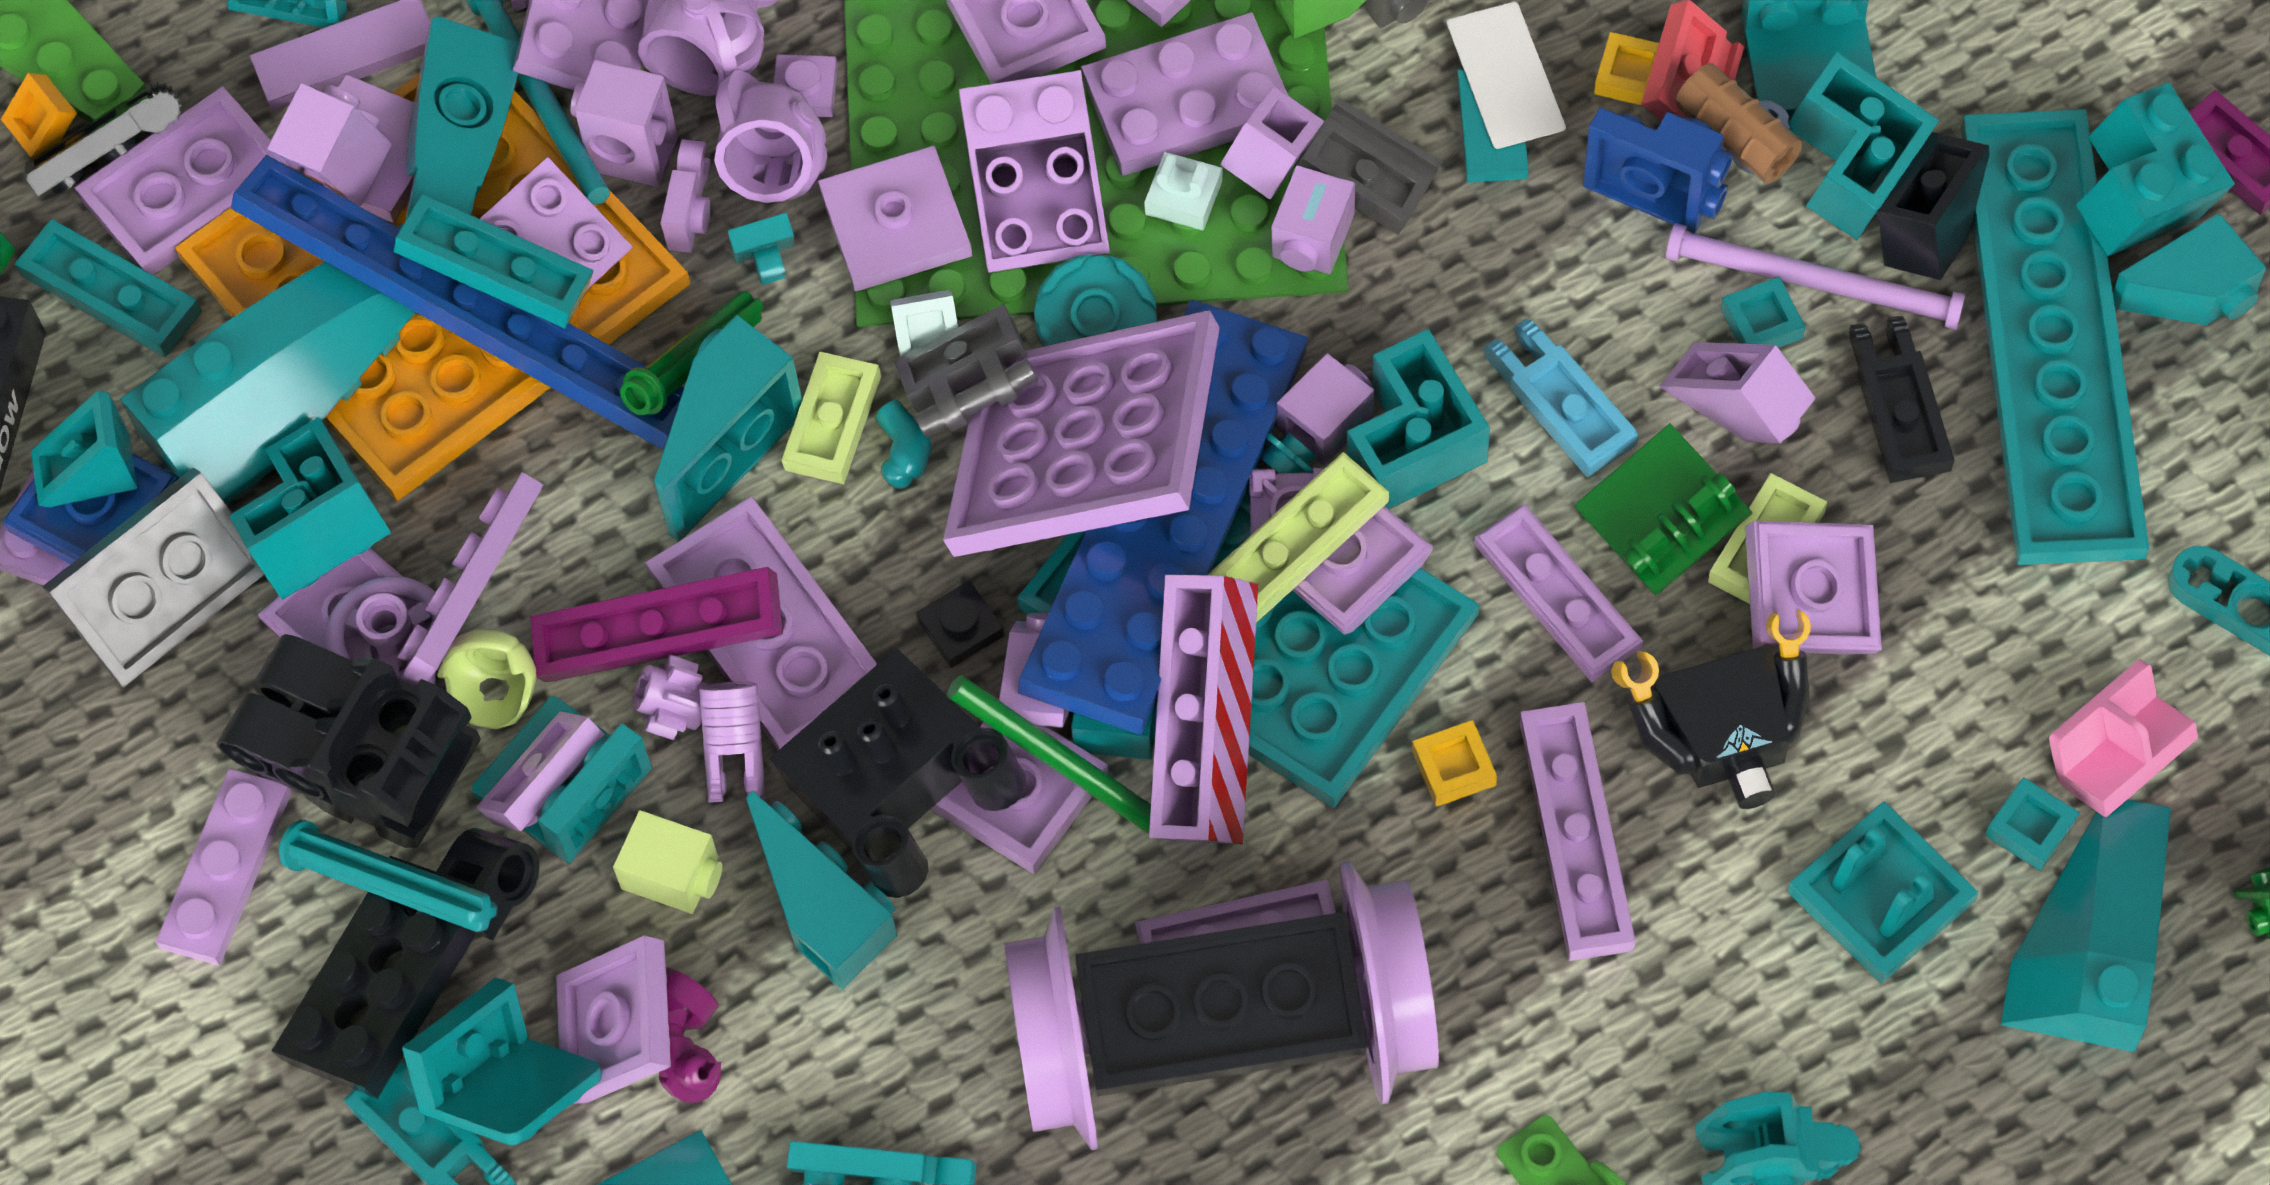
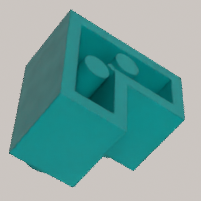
[1788,52,1940,240]
[2075,82,2235,256]
[1347,329,1490,509]
[229,417,391,600]

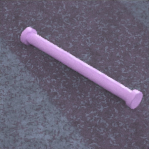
[1665,223,1966,330]

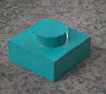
[1721,276,1806,348]
[1985,777,2080,872]

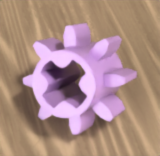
[632,655,709,740]

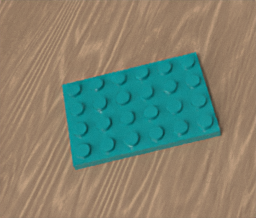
[1017,467,1479,809]

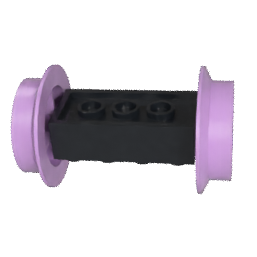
[1004,861,1439,1150]

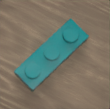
[393,194,594,329]
[15,219,202,358]

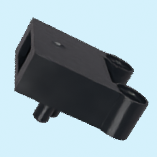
[770,648,1027,898]

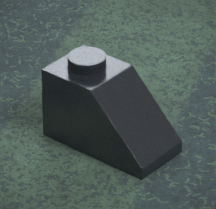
[1878,132,1990,280]

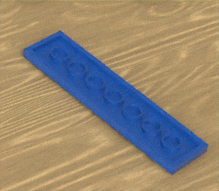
[1018,299,1308,735]

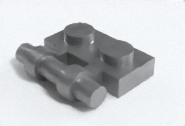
[894,304,1038,438]

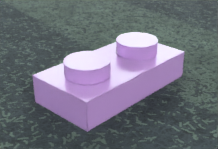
[476,711,605,832]

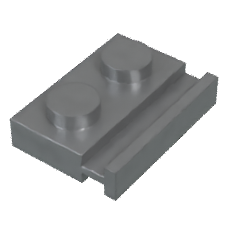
[1297,98,1443,235]

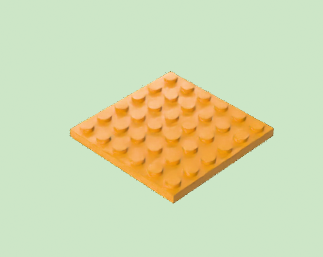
[175,73,691,502]

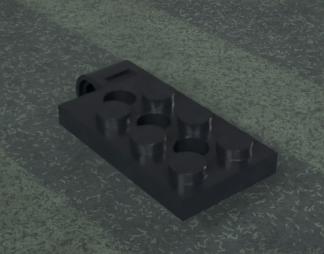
[272,828,539,1099]

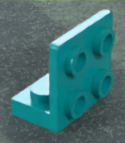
[1741,0,1877,116]
[472,696,652,865]

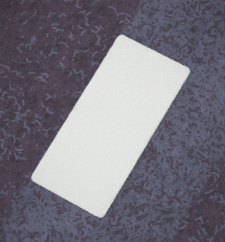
[1447,2,1566,149]

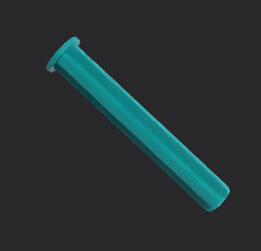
[279,820,497,932]

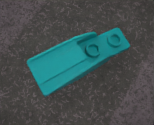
[406,17,519,220]

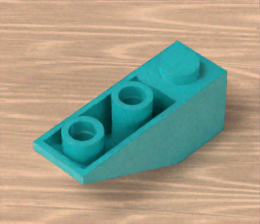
[746,791,898,990]

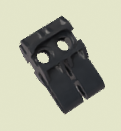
[216,634,481,848]

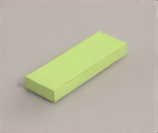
[1207,452,1389,623]

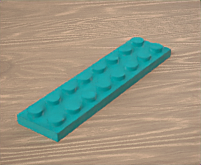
[1960,109,2149,565]

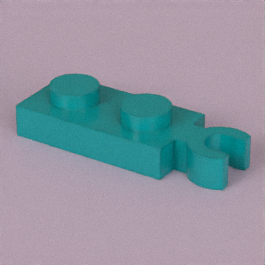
[787,1141,977,1185]

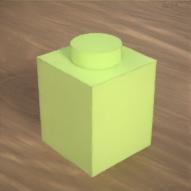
[613,810,723,914]

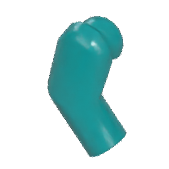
[875,400,932,489]

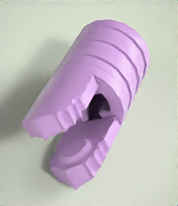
[699,682,766,803]

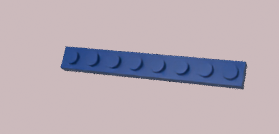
[231,154,684,450]

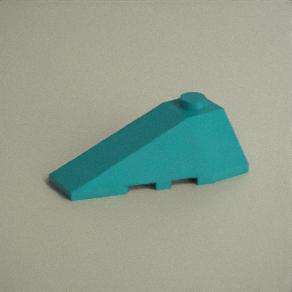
[2001,799,2171,1052]

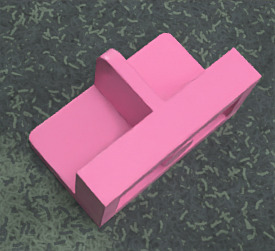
[2049,659,2198,818]

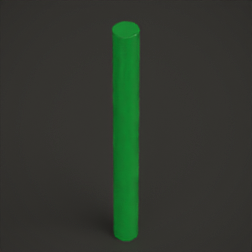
[947,675,1151,834]

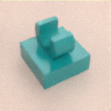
[728,213,794,285]

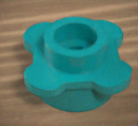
[1260,432,1318,474]

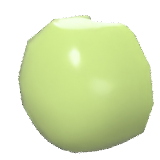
[437,628,537,730]

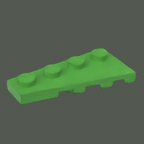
[0,0,147,123]

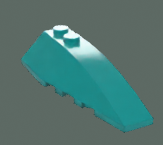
[120,224,419,505]

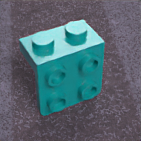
[402,977,601,1145]

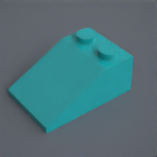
[654,315,802,542]

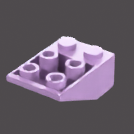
[959,70,1110,273]

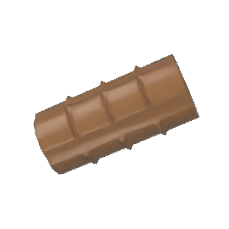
[1676,63,1802,184]

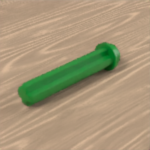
[620,291,764,415]

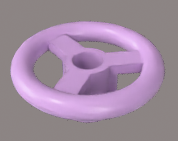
[325,576,442,679]

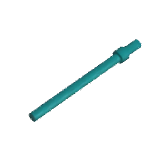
[466,0,610,205]

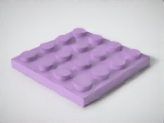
[943,310,1219,557]

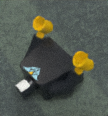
[1611,609,1811,809]

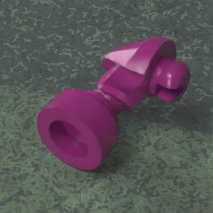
[659,968,721,1103]

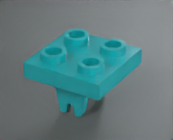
[1787,801,1979,984]

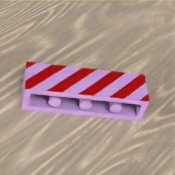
[1149,575,1259,845]

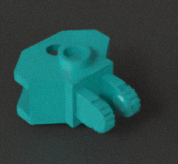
[1695,1092,1862,1185]

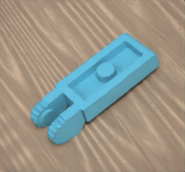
[1483,318,1638,478]

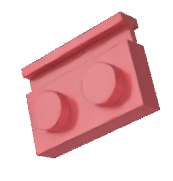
[1641,0,1745,121]

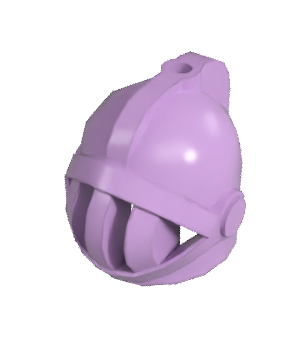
[638,0,764,96]
[714,70,827,203]

